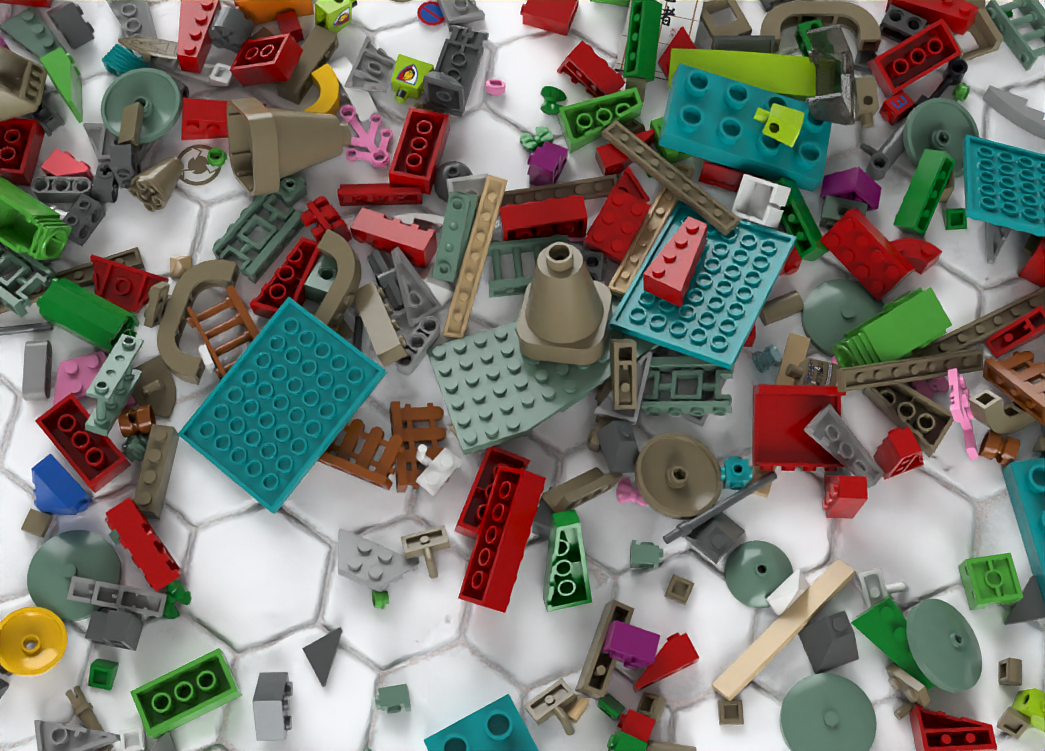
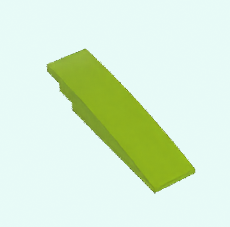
[668,48,835,102]

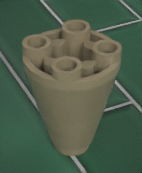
[128,156,184,212]

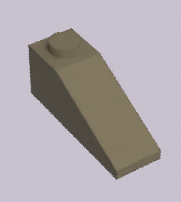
[610,339,637,410]

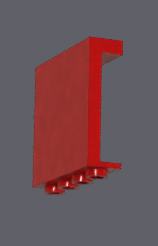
[752,384,846,472]

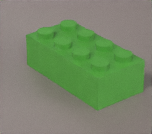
[130,648,243,739]

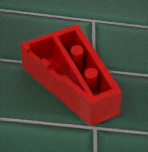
[557,41,626,98]
[873,427,924,480]
[822,475,868,519]

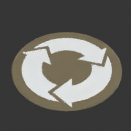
[177,145,222,186]

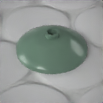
[724,540,793,608]

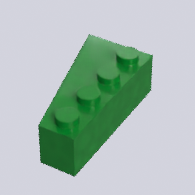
[542,509,592,612]
[850,594,936,691]

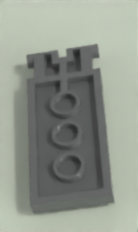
[423,24,489,117]

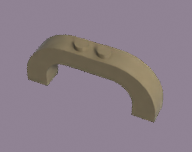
[759,0,881,52]
[314,229,361,331]
[157,259,240,385]
[969,389,1037,434]

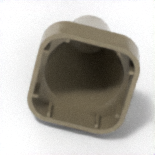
[226,97,351,196]
[517,242,612,365]

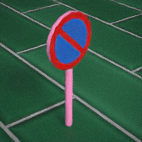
[417,0,445,27]

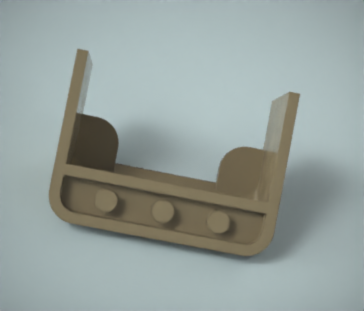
[0,46,47,121]

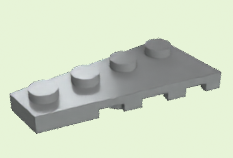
[106,0,158,58]
[437,0,485,27]
[804,404,884,488]

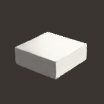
[198,344,216,373]
[119,726,147,751]

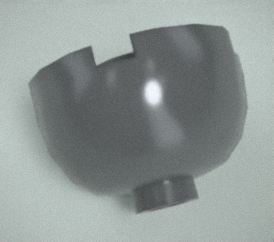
[434,161,473,202]

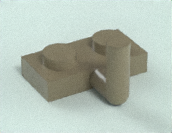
[144,281,170,328]
[401,525,450,579]
[886,663,931,720]
[524,678,577,736]

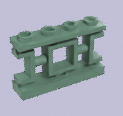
[212,194,304,284]
[0,242,57,318]
[641,356,735,416]

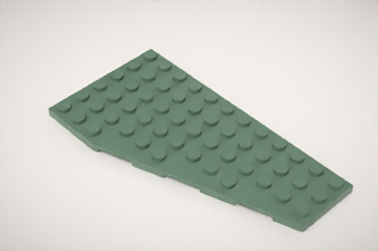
[427,294,659,455]

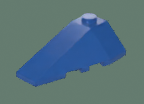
[31,453,93,515]

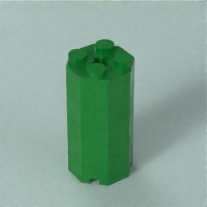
[36,278,140,354]

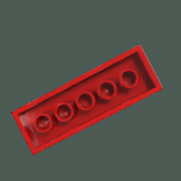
[458,466,546,613]

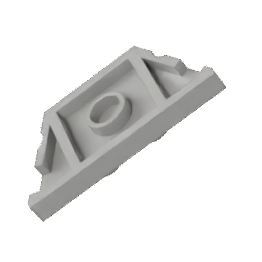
[344,36,396,93]
[83,123,156,163]
[338,528,419,592]

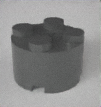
[208,7,254,54]

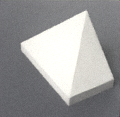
[418,264,455,306]
[766,569,810,617]

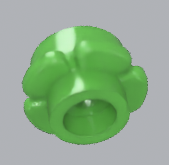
[952,82,970,102]
[207,147,227,167]
[372,589,389,609]

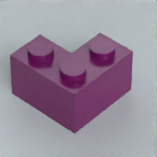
[527,141,568,186]
[820,167,882,211]
[602,620,660,670]

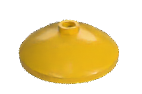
[0,607,68,676]

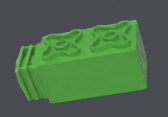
[0,176,72,260]
[830,287,952,368]

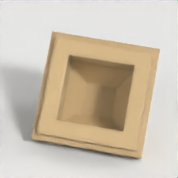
[170,256,192,277]

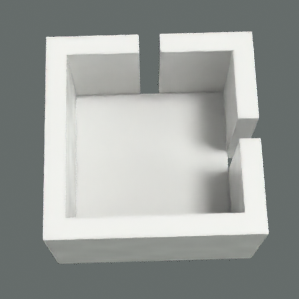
[731,174,791,229]

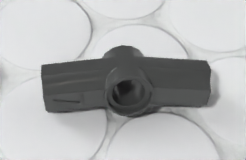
[367,249,405,311]

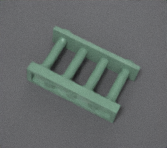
[985,0,1045,71]
[432,191,479,282]
[487,234,568,298]
[85,334,144,436]

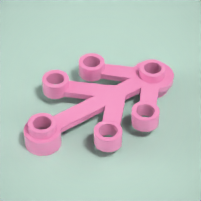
[340,104,393,168]

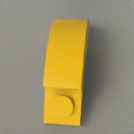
[303,63,341,116]

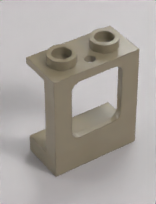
[700,0,752,50]
[945,8,1004,61]

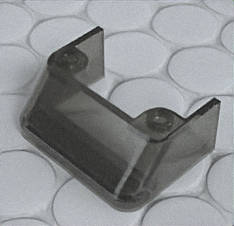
[806,24,855,126]

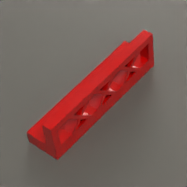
[337,183,423,206]

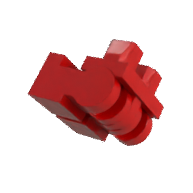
[300,196,352,242]

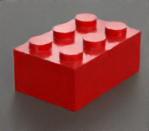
[229,33,303,87]
[0,118,45,186]
[583,186,651,265]

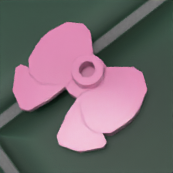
[912,377,949,400]
[616,478,648,507]

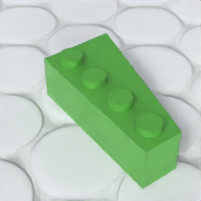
[558,87,643,154]

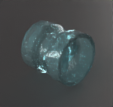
[752,344,782,373]

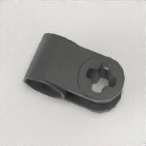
[30,100,65,137]
[91,162,119,203]

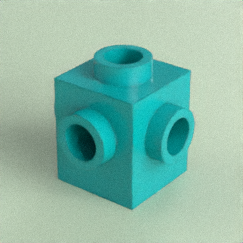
[719,456,753,490]

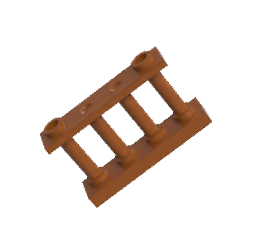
[186,285,259,380]

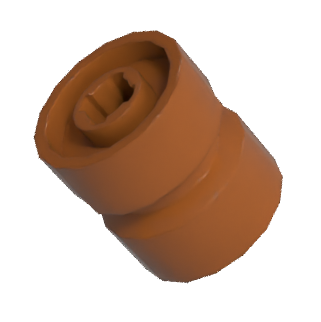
[118,404,156,438]
[978,429,1020,466]

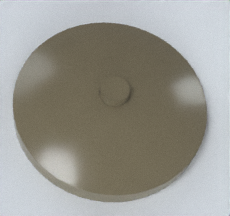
[634,433,722,520]

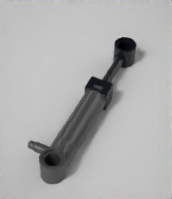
[860,58,968,181]

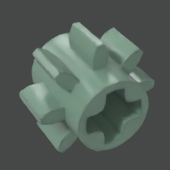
[122,434,148,462]

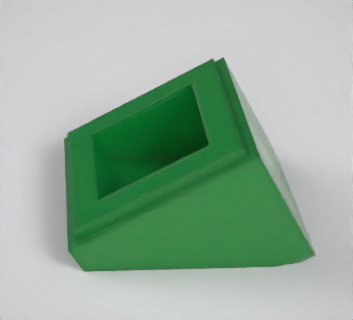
[942,208,967,230]
[88,658,119,691]
[597,693,625,721]

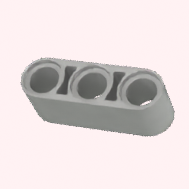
[31,176,92,203]
[396,316,440,375]
[22,340,52,401]

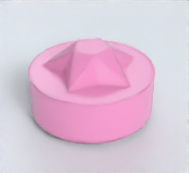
[485,79,506,95]

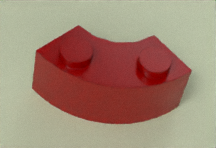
[890,238,942,275]

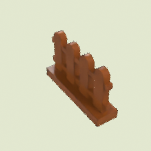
[983,351,1045,425]
[389,401,450,493]
[317,419,406,491]

